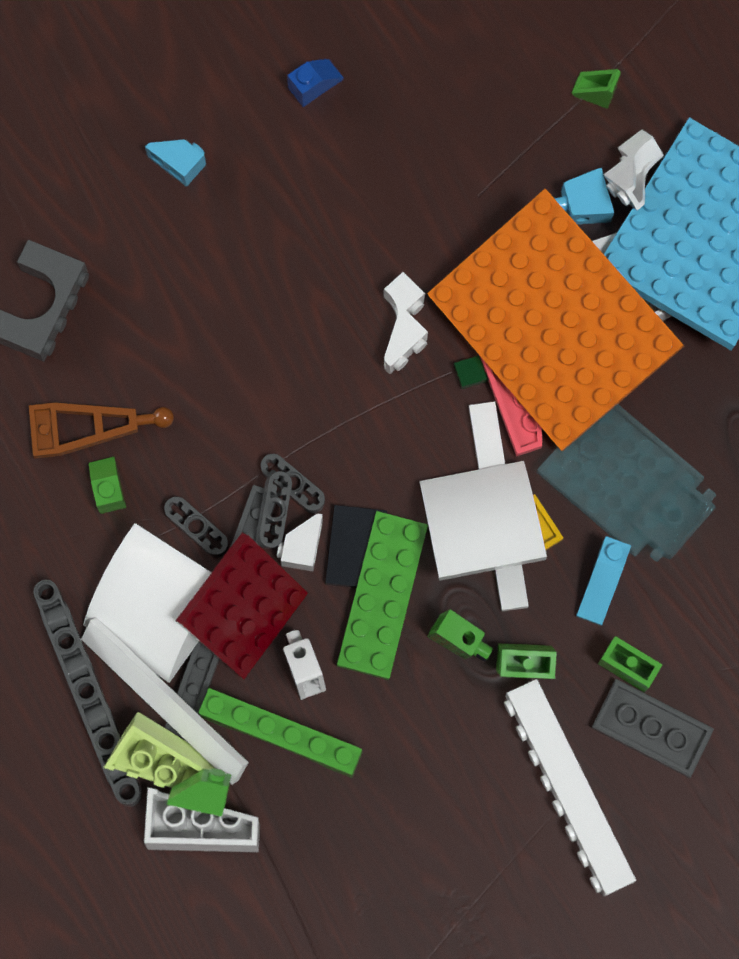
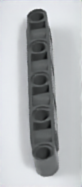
[34,580,142,807]

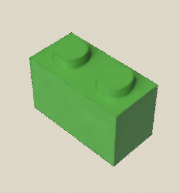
[598,636,662,693]
[496,643,557,679]

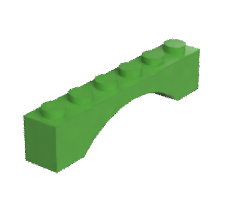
[198,688,362,778]

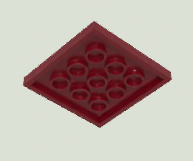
[175,532,308,679]

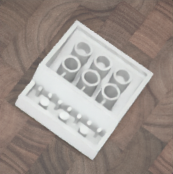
[420,461,547,581]
[83,523,211,683]

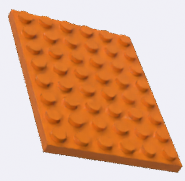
[427,188,684,451]

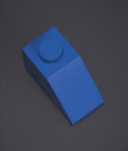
[287,59,343,107]

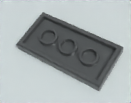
[591,679,714,778]

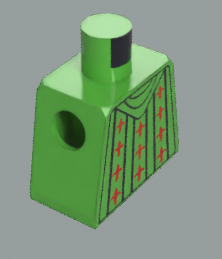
[427,610,493,662]

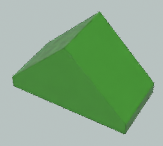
[572,69,621,109]

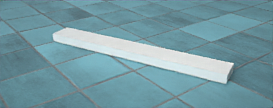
[469,402,528,612]
[81,618,248,784]

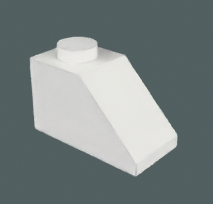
[277,514,323,572]

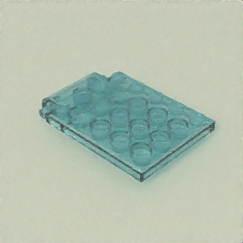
[537,404,716,562]

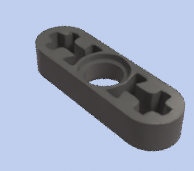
[261,454,325,513]
[256,471,292,549]
[164,497,228,557]

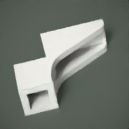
[604,130,664,210]
[384,272,428,374]

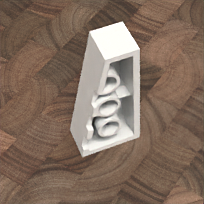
[144,788,260,852]

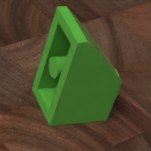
[89,457,127,514]
[167,769,232,817]

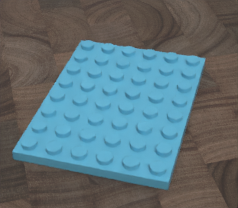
[604,118,739,351]

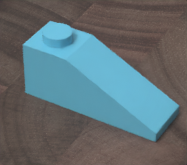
[576,536,631,626]

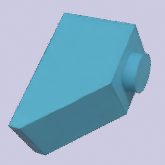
[145,140,206,187]

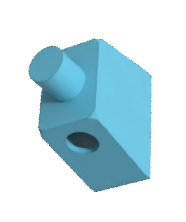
[554,168,614,224]

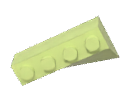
[104,712,215,788]

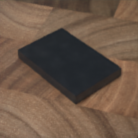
[326,505,387,588]

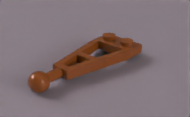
[29,403,174,459]

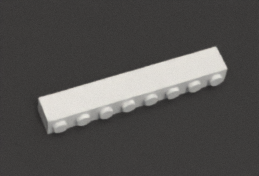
[504,679,636,896]

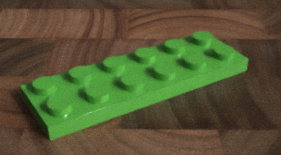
[336,511,428,680]

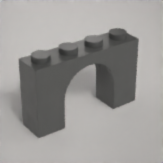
[0,240,89,362]

